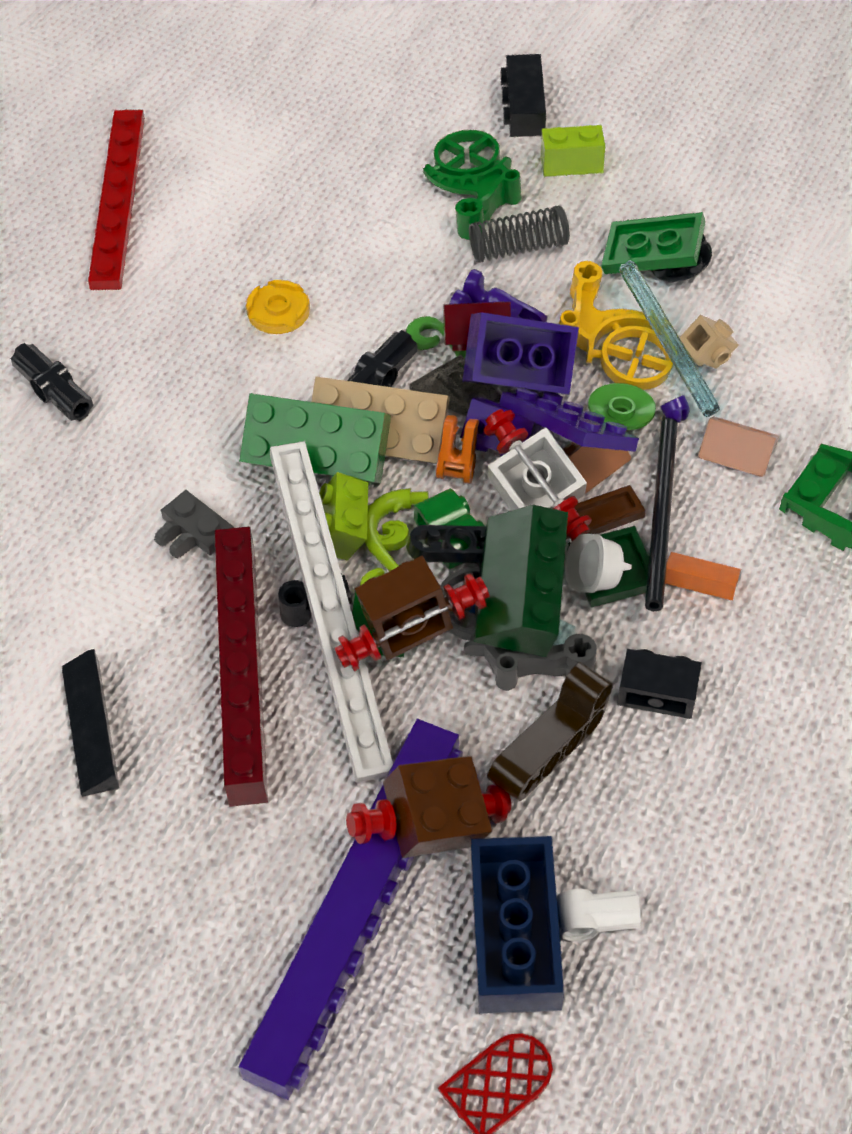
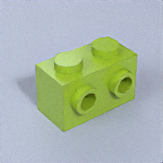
[540,125,606,177]
[319,472,368,561]

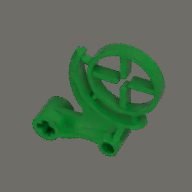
[422,130,522,240]

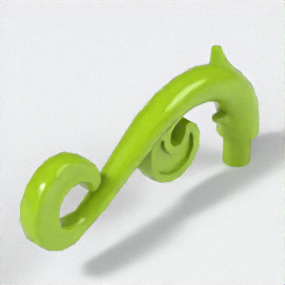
[360,488,429,585]

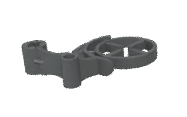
[440,567,597,691]

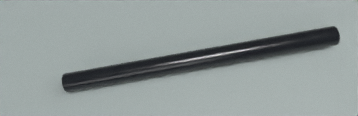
[645,418,678,612]

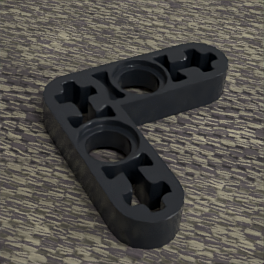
[406,525,486,576]

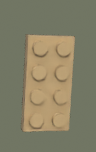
[311,376,450,464]

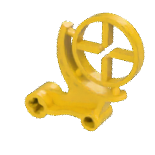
[559,261,674,390]

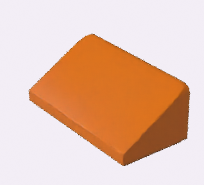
[665,552,741,601]

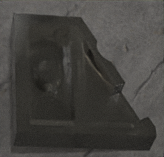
[409,355,501,416]

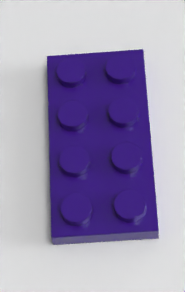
[499,388,639,452]

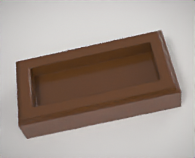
[575,485,646,534]

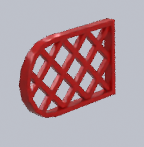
[438,1033,553,1134]

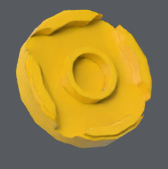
[246,280,310,334]

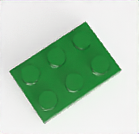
[601,212,706,274]

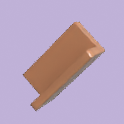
[698,416,779,477]
[563,442,631,494]

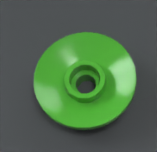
[588,383,656,430]

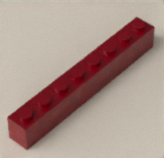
[215,527,268,807]

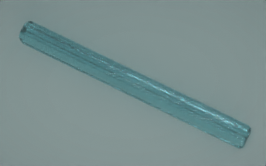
[619,261,720,417]

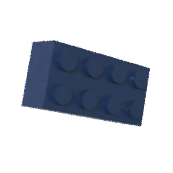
[471,836,564,1014]

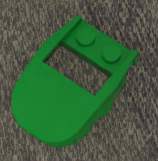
[779,443,852,551]

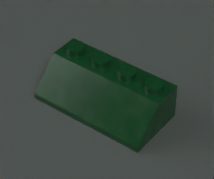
[474,505,568,657]

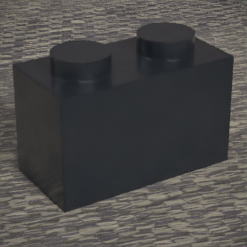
[617,648,702,719]

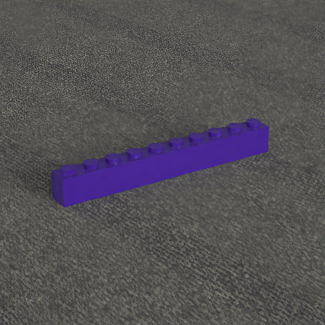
[238,719,463,1101]

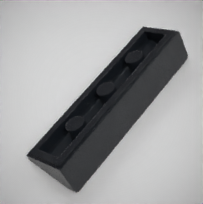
[62,649,120,797]

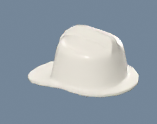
[565,534,632,593]

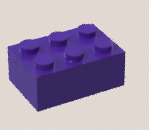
[462,313,579,395]

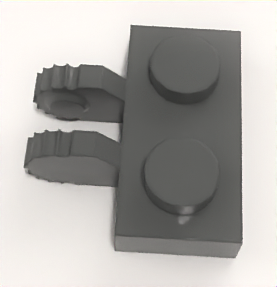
[154,489,234,559]

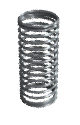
[469,205,570,263]

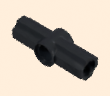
[347,330,418,387]
[10,343,94,422]

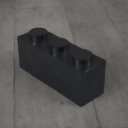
[500,54,546,137]

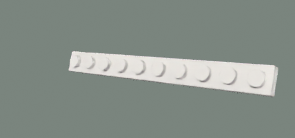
[270,441,393,783]

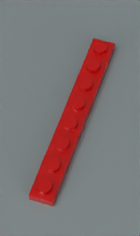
[88,109,145,290]

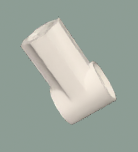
[557,889,641,942]

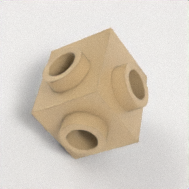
[678,315,739,369]

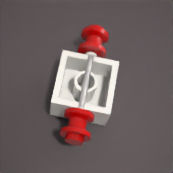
[483,409,592,542]

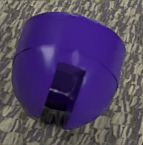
[660,395,690,423]

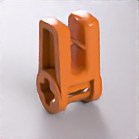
[436,415,479,484]

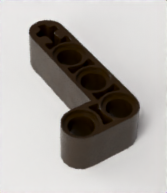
[487,662,613,801]

